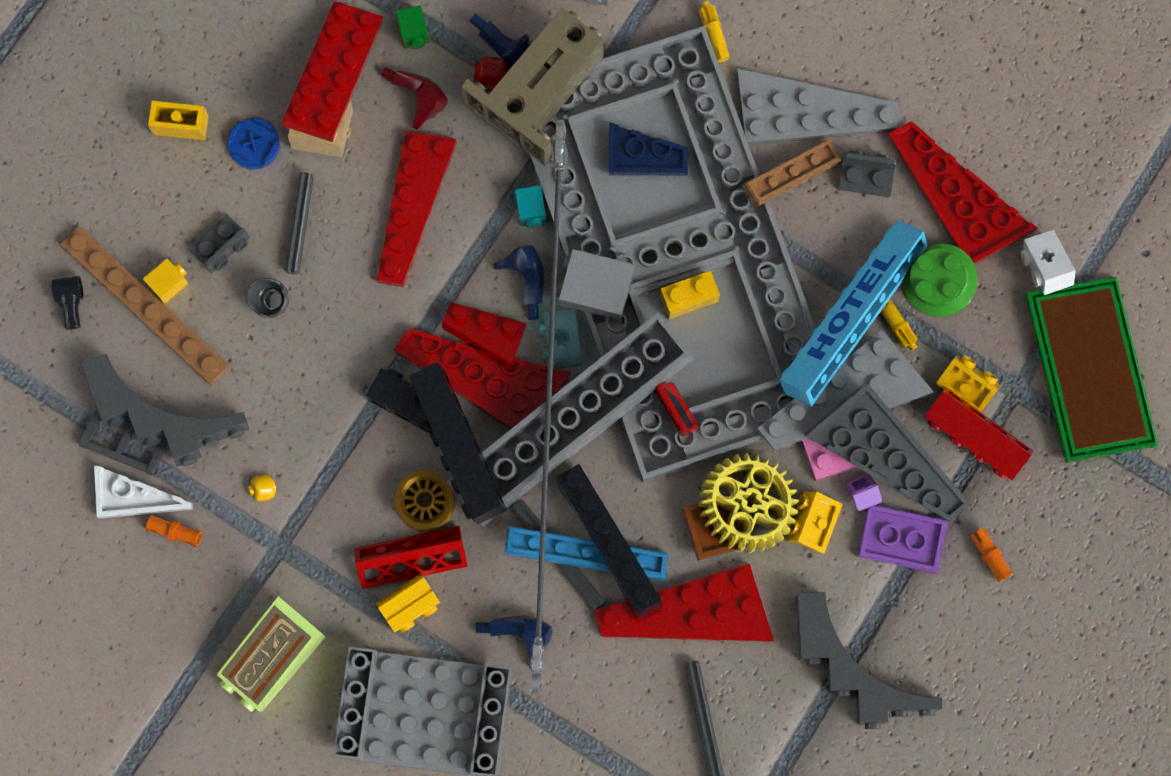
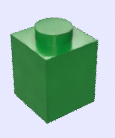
[396,5,430,49]

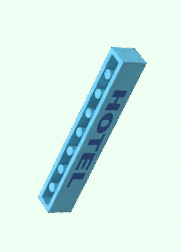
[780,220,928,407]

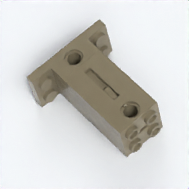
[461,8,603,166]

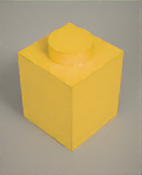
[143,258,189,304]

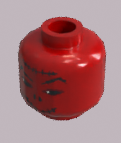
[473,56,510,91]

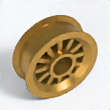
[395,470,455,532]

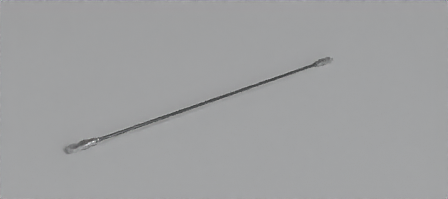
[530,120,567,694]

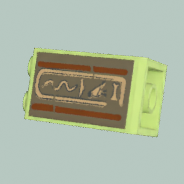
[217,596,326,712]

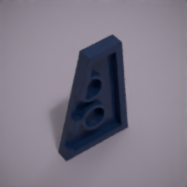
[609,122,688,176]

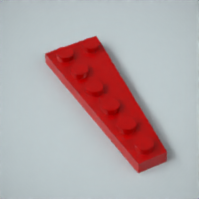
[377,131,457,287]

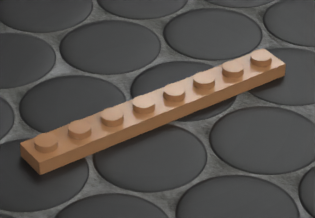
[60,226,230,386]

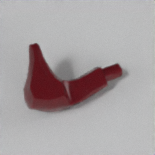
[381,67,448,130]

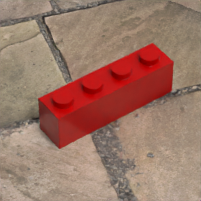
[924,387,1033,480]

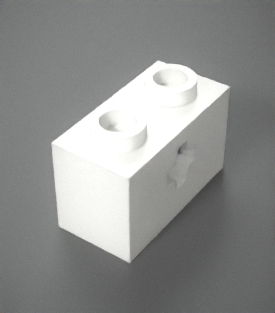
[1021,230,1075,295]

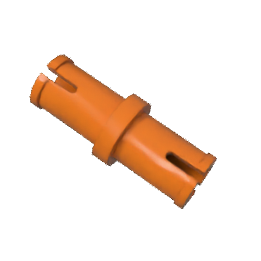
[146,515,203,547]
[970,527,1013,583]

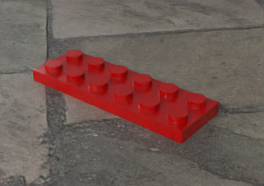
[282,1,383,142]

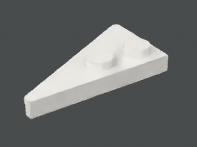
[94,466,193,519]

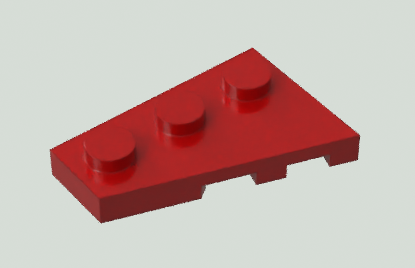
[442,302,526,370]

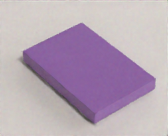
[857,505,948,574]

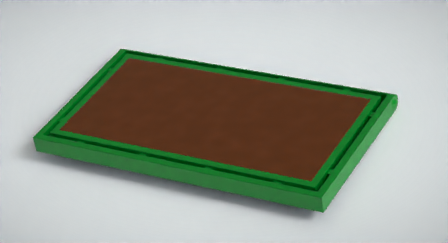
[1025,277,1159,463]

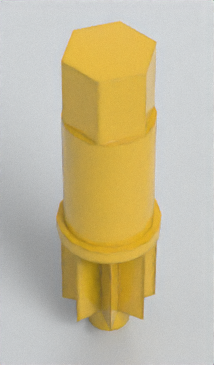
[698,1,730,63]
[880,299,919,351]

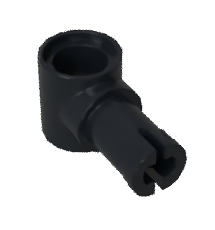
[52,276,84,330]

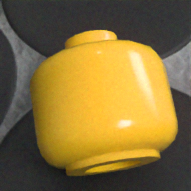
[247,474,276,502]

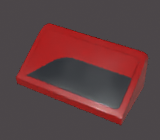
[656,382,699,437]

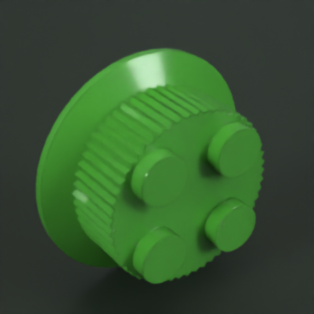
[903,243,978,317]

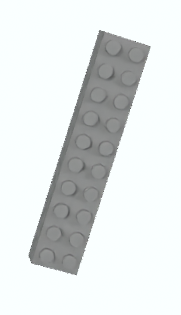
[446,312,694,527]

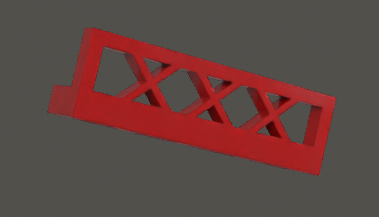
[354,526,468,589]

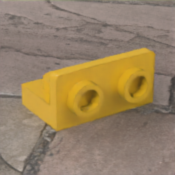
[936,354,1001,412]
[786,491,843,554]

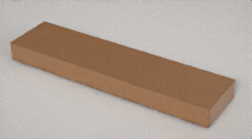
[743,139,842,208]

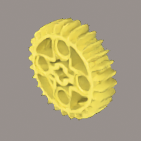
[699,453,799,553]

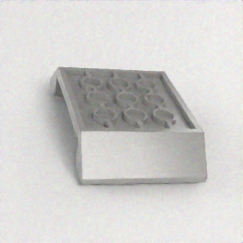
[332,646,512,776]

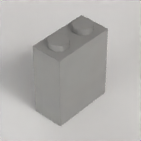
[556,249,635,321]

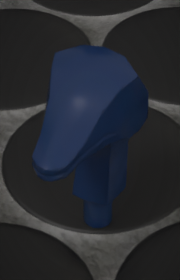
[469,14,531,69]
[493,245,544,320]
[475,616,553,669]

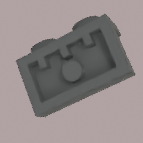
[838,151,897,197]
[189,214,250,274]

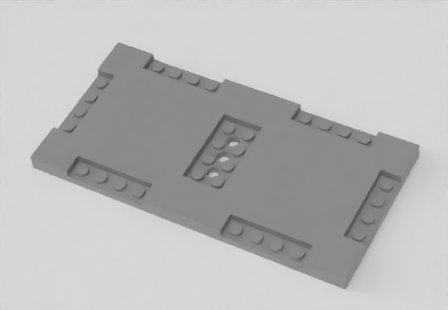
[530,26,816,483]

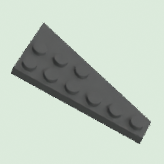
[804,382,970,521]

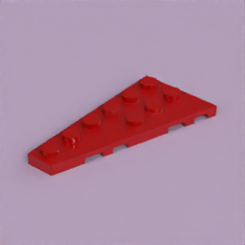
[888,121,1038,265]
[394,328,571,429]
[594,564,774,642]

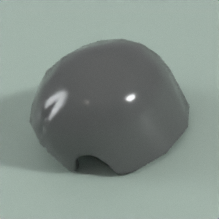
[246,278,289,318]

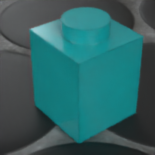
[515,185,546,228]

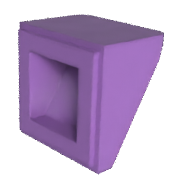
[845,474,882,511]

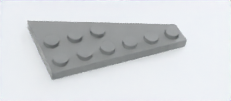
[737,68,901,145]
[757,330,934,451]

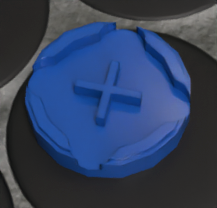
[227,117,280,170]

